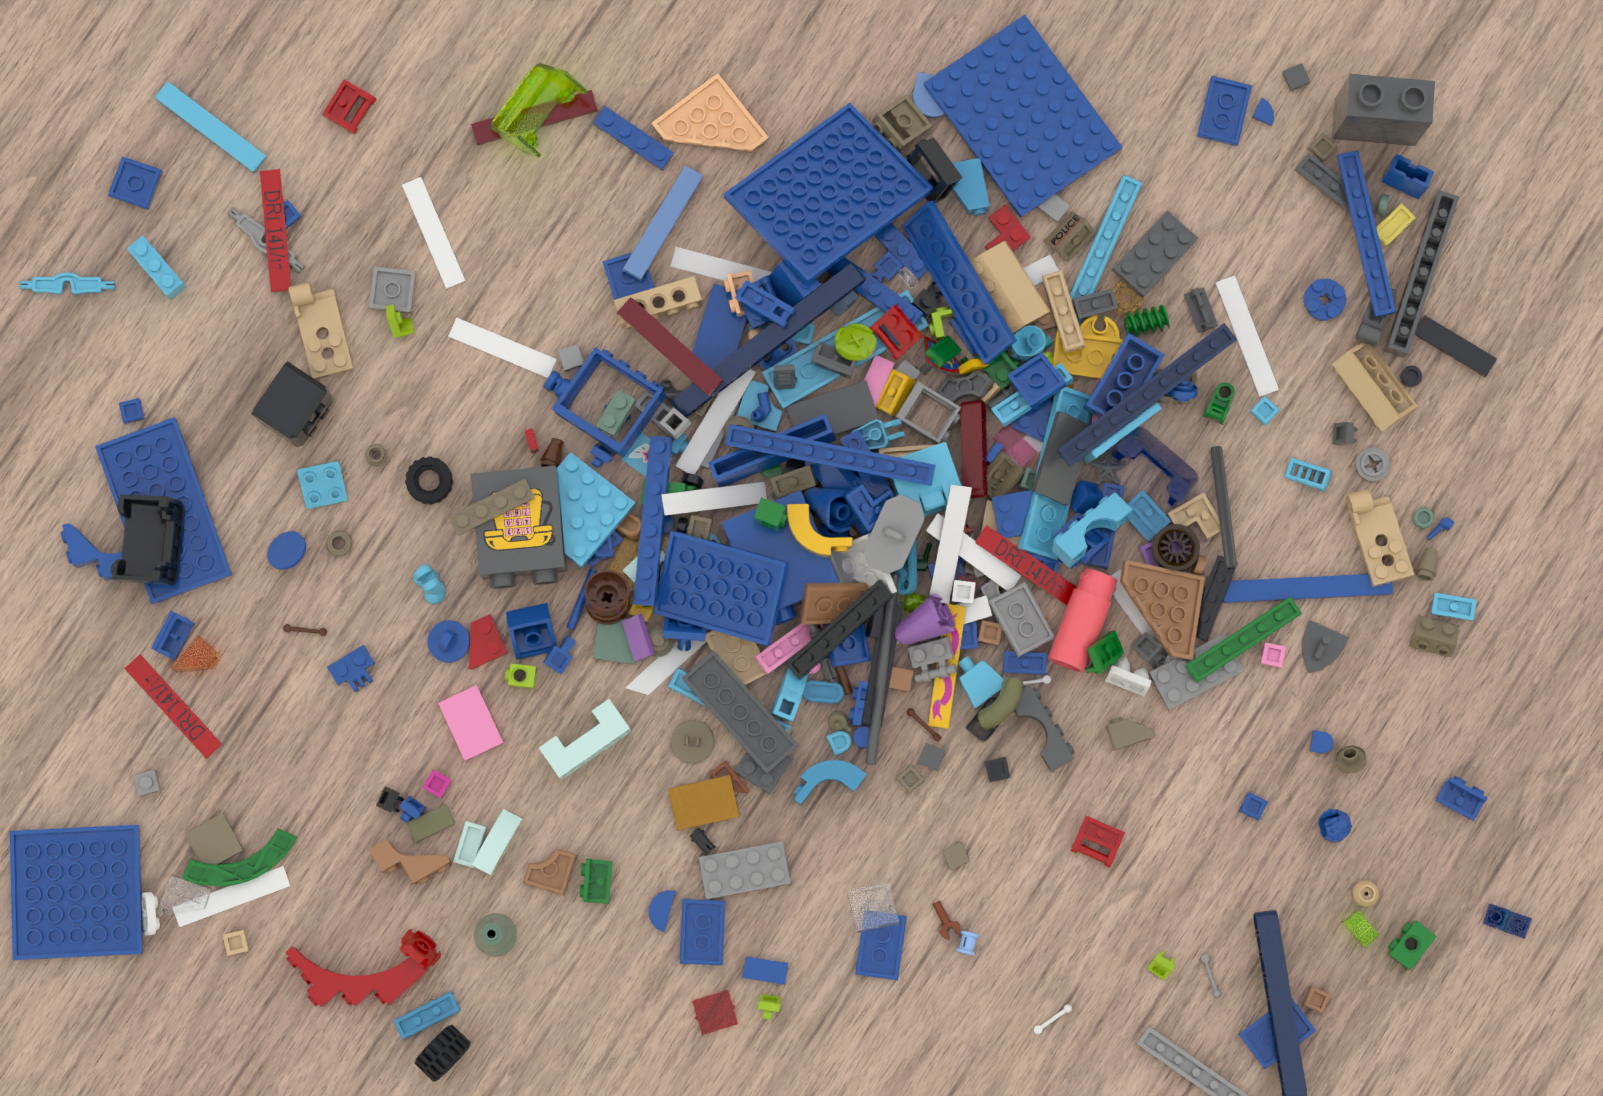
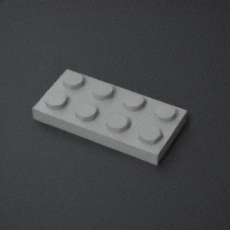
[1149,634,1244,711]
[699,841,791,899]

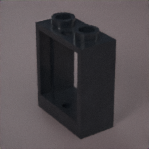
[906,137,962,203]

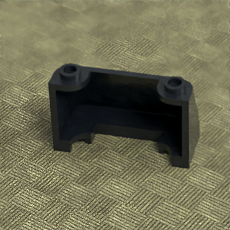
[111,494,184,586]

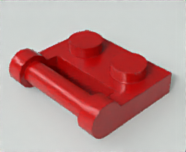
[322,79,377,135]
[869,304,923,361]
[1070,816,1125,868]

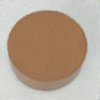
[1191,555,1207,576]

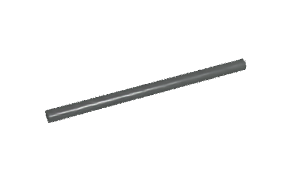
[865,574,900,765]

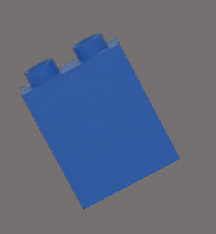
[722,490,839,626]

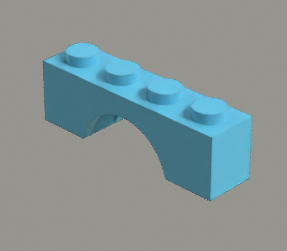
[1052,492,1133,568]

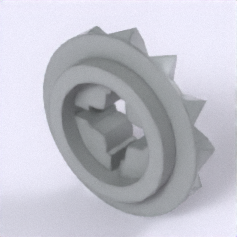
[1356,447,1390,481]

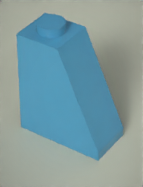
[951,158,990,216]

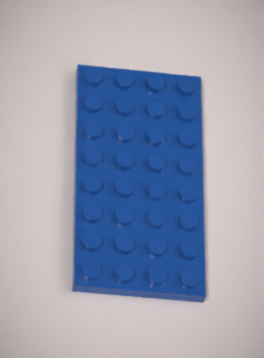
[95,417,232,605]

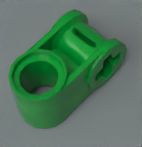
[1203,382,1235,425]

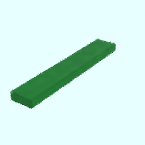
[1185,596,1302,683]

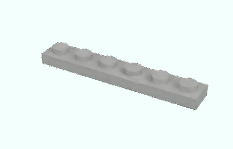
[1136,1026,1248,1096]

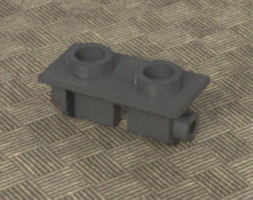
[1184,287,1218,333]

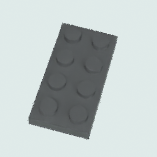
[1112,210,1198,298]

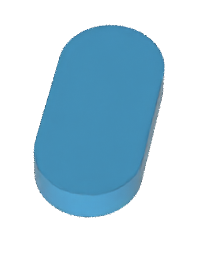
[802,680,844,704]

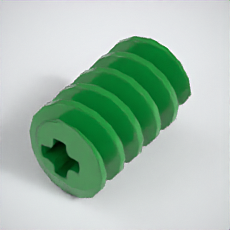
[1124,305,1170,337]

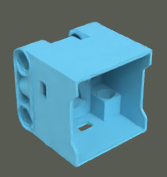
[888,442,962,520]

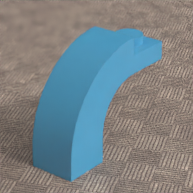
[793,760,867,805]

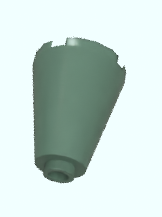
[474,913,517,956]

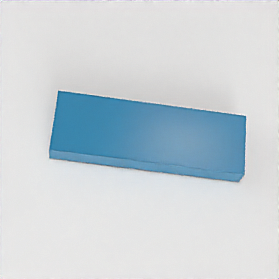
[393,991,461,1040]

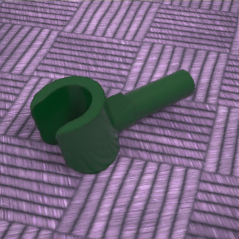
[917,543,932,572]

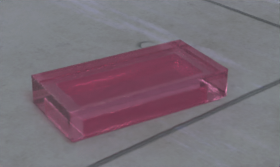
[993,425,1038,468]

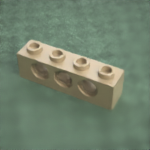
[614,276,702,329]

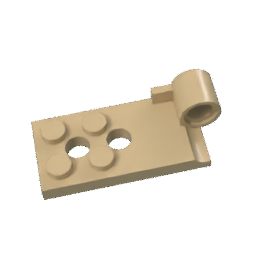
[288,282,354,379]
[1346,489,1415,587]

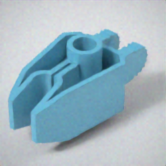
[851,419,905,452]

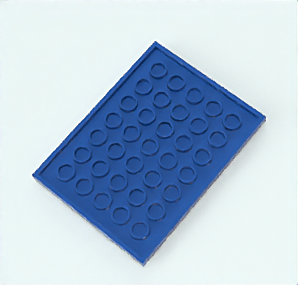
[923,15,1122,218]
[723,103,933,285]

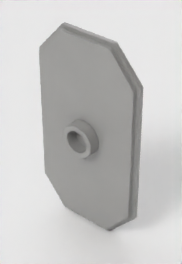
[864,494,925,574]

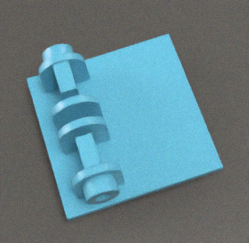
[297,461,348,509]

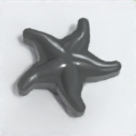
[1090,450,1127,485]

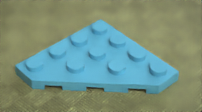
[557,452,636,568]

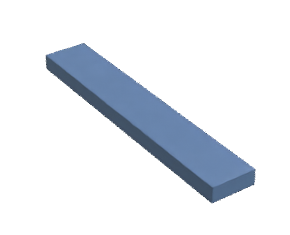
[623,165,703,281]

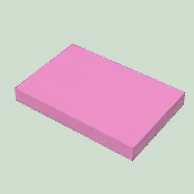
[438,685,504,761]

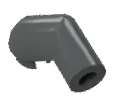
[660,379,684,401]

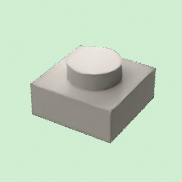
[133,770,161,796]

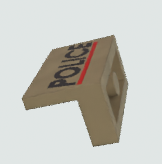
[1044,211,1096,262]

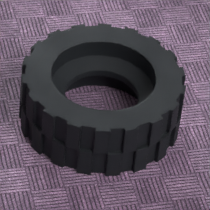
[405,456,453,505]

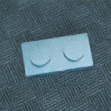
[1430,593,1477,621]

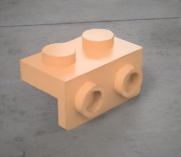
[724,270,754,317]

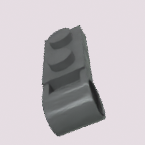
[1355,288,1397,347]

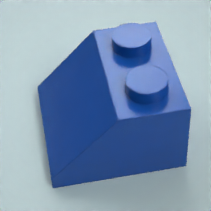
[506,603,557,660]

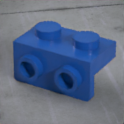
[1435,776,1488,821]

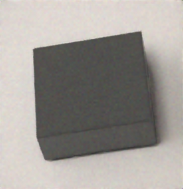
[1282,63,1310,91]
[918,743,945,771]

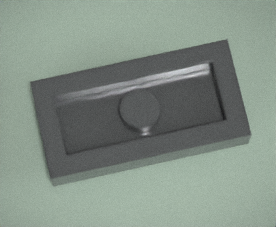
[1072,288,1119,320]

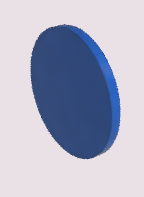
[267,531,306,570]

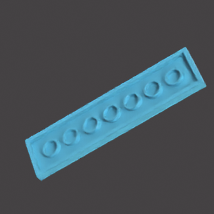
[762,289,929,409]
[1018,387,1091,560]

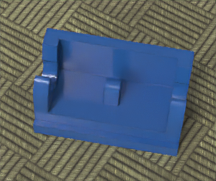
[151,611,195,660]

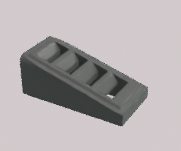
[774,365,795,389]

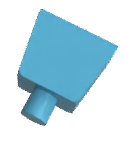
[958,656,1004,710]

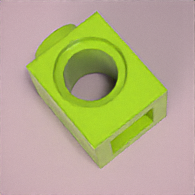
[505,664,537,689]

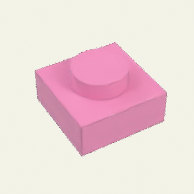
[1260,642,1286,668]

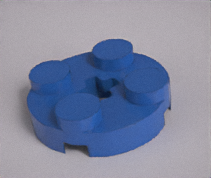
[1303,278,1346,321]

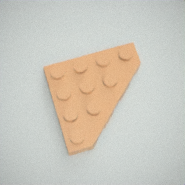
[651,73,769,152]

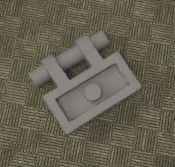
[908,637,957,683]

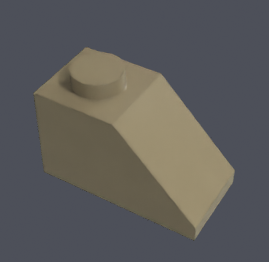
[1106,717,1156,751]

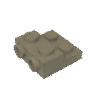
[872,94,933,152]

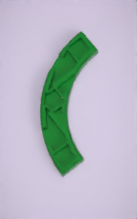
[181,828,297,886]

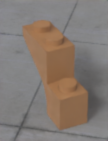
[369,839,452,885]

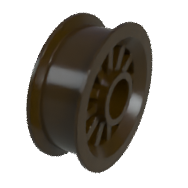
[1152,524,1200,572]

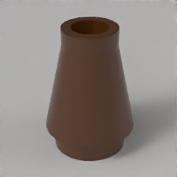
[540,438,564,468]

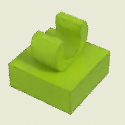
[1146,951,1176,980]
[758,994,781,1020]

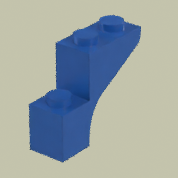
[61,524,122,581]

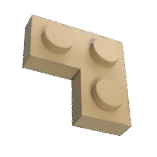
[1167,492,1221,540]

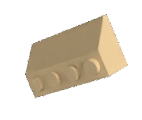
[970,241,1050,334]
[1332,342,1418,432]

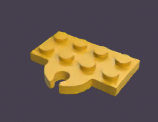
[1053,315,1123,379]

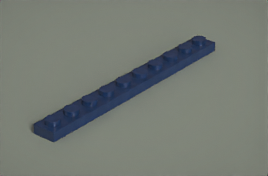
[1057,323,1237,467]

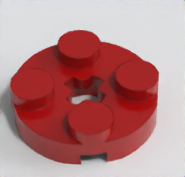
[400,929,441,969]

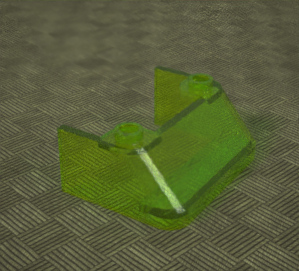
[491,63,589,158]

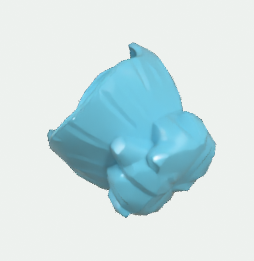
[1011,325,1047,362]

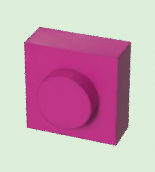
[422,769,452,799]

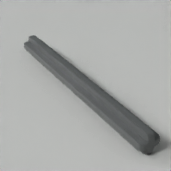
[1210,446,1237,568]

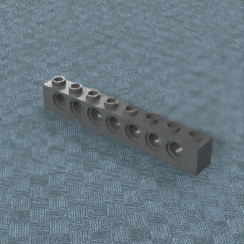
[1384,190,1459,358]

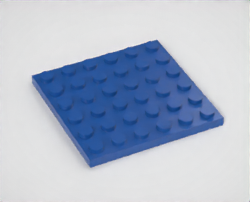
[10,825,143,960]

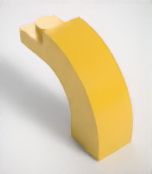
[787,504,852,557]

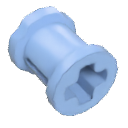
[956,930,980,956]

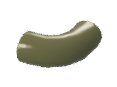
[978,678,1023,730]

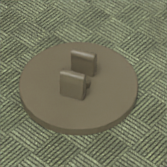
[671,720,714,763]

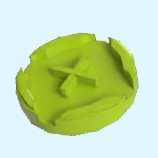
[834,323,877,361]

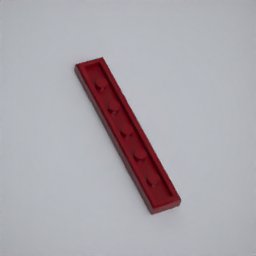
[471,90,598,145]
[617,297,723,396]

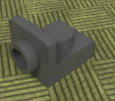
[1131,632,1168,669]

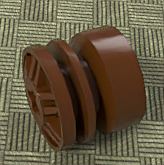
[585,570,630,625]

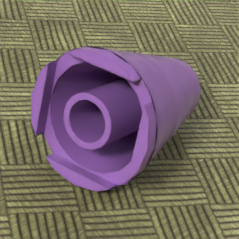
[894,594,955,645]

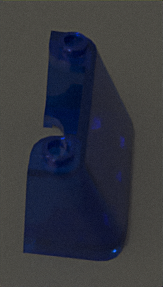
[1111,427,1198,509]

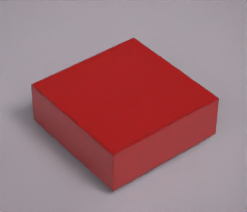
[525,428,539,453]

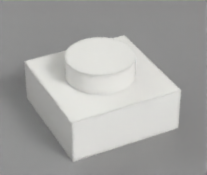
[952,580,976,604]

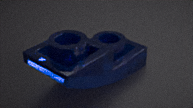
[1483,904,1532,939]

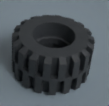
[414,1024,471,1082]

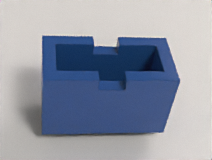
[1381,154,1434,200]

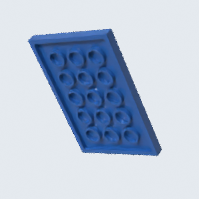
[653,530,789,646]

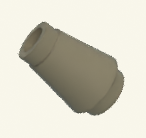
[1416,548,1438,581]

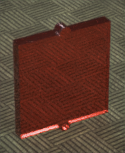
[692,990,738,1035]

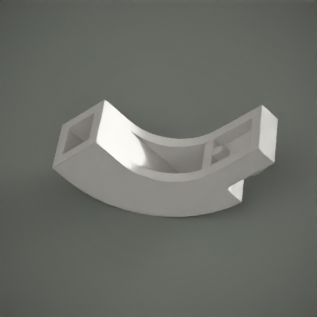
[635,391,691,440]

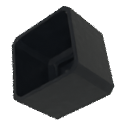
[251,361,333,447]

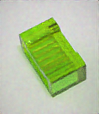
[1342,910,1380,948]

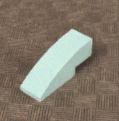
[472,809,522,875]

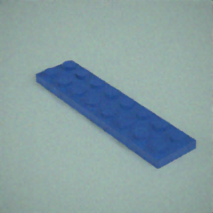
[902,201,1017,365]

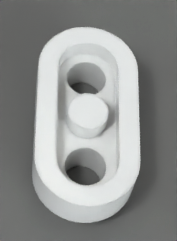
[141,892,160,936]

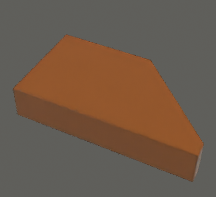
[709,760,750,793]

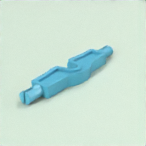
[19,272,116,295]

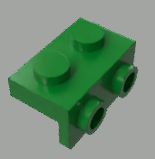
[579,859,613,904]

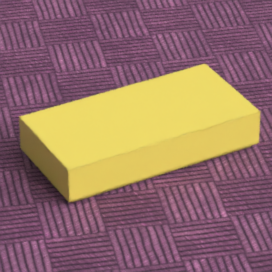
[1376,203,1416,248]

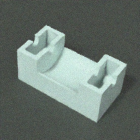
[539,699,632,780]

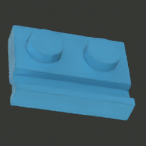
[1127,490,1171,542]

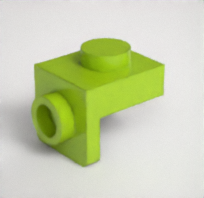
[928,307,953,341]

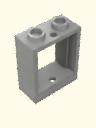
[895,381,961,444]

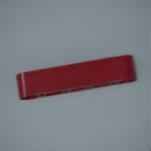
[961,400,988,499]

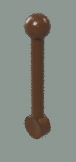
[283,624,327,636]
[907,708,942,742]

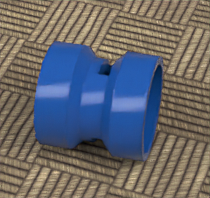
[543,370,571,398]

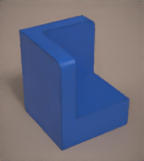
[1070,480,1104,514]

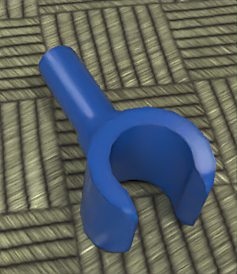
[1427,517,1454,540]

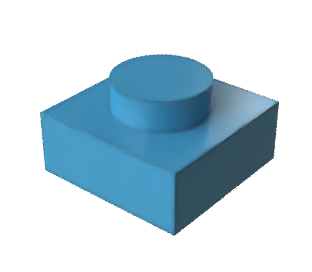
[671,434,688,457]

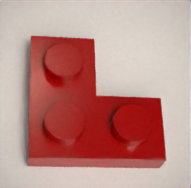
[985,205,1031,252]

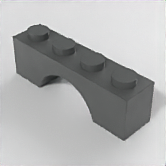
[1014,685,1075,772]

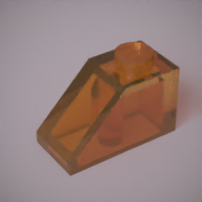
[170,636,221,672]

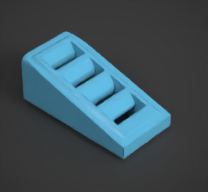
[1284,457,1333,492]

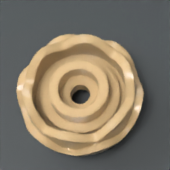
[1352,880,1379,907]

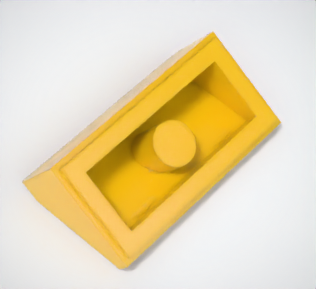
[876,369,915,417]

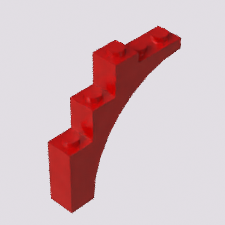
[285,947,429,1007]

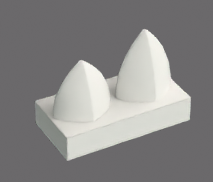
[1105,656,1152,697]

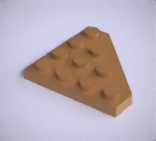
[1120,560,1205,661]

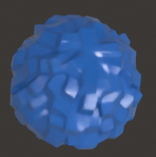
[1318,809,1352,843]

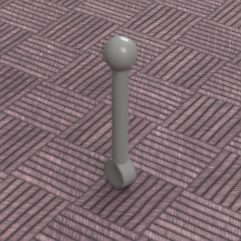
[1201,954,1221,998]

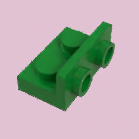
[974,350,1020,391]
[1085,630,1125,674]

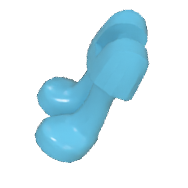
[413,563,446,604]

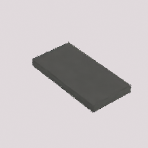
[786,380,879,435]
[1031,411,1089,506]

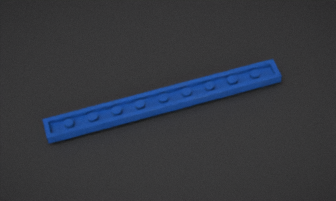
[725,424,936,486]

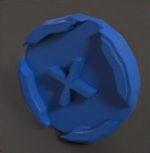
[427,620,470,663]

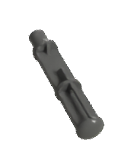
[808,624,839,683]

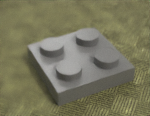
[368,266,416,314]

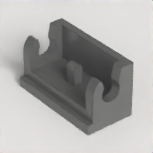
[811,342,858,379]

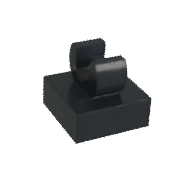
[376,786,404,813]

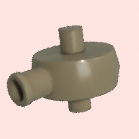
[828,711,852,733]

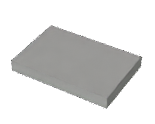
[988,582,1055,658]

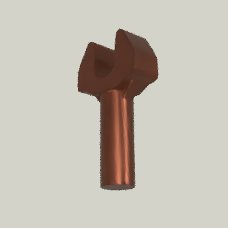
[932,901,960,940]

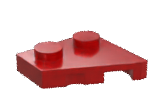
[469,614,508,670]

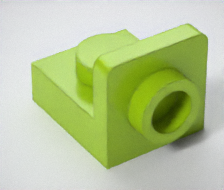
[386,304,414,338]

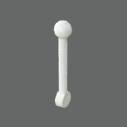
[1023,675,1051,686]
[1034,1004,1072,1034]

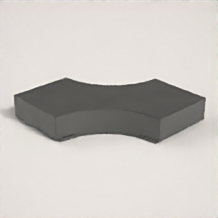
[936,369,994,403]

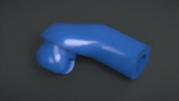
[751,392,771,422]

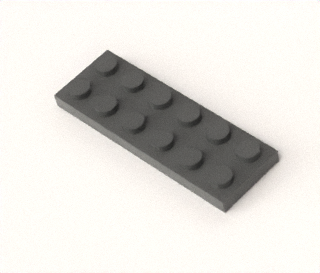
[682,650,799,774]

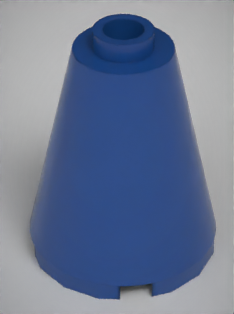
[804,487,857,533]

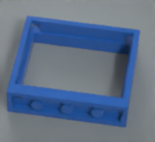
[552,347,667,458]

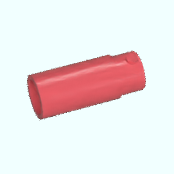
[1047,568,1118,673]

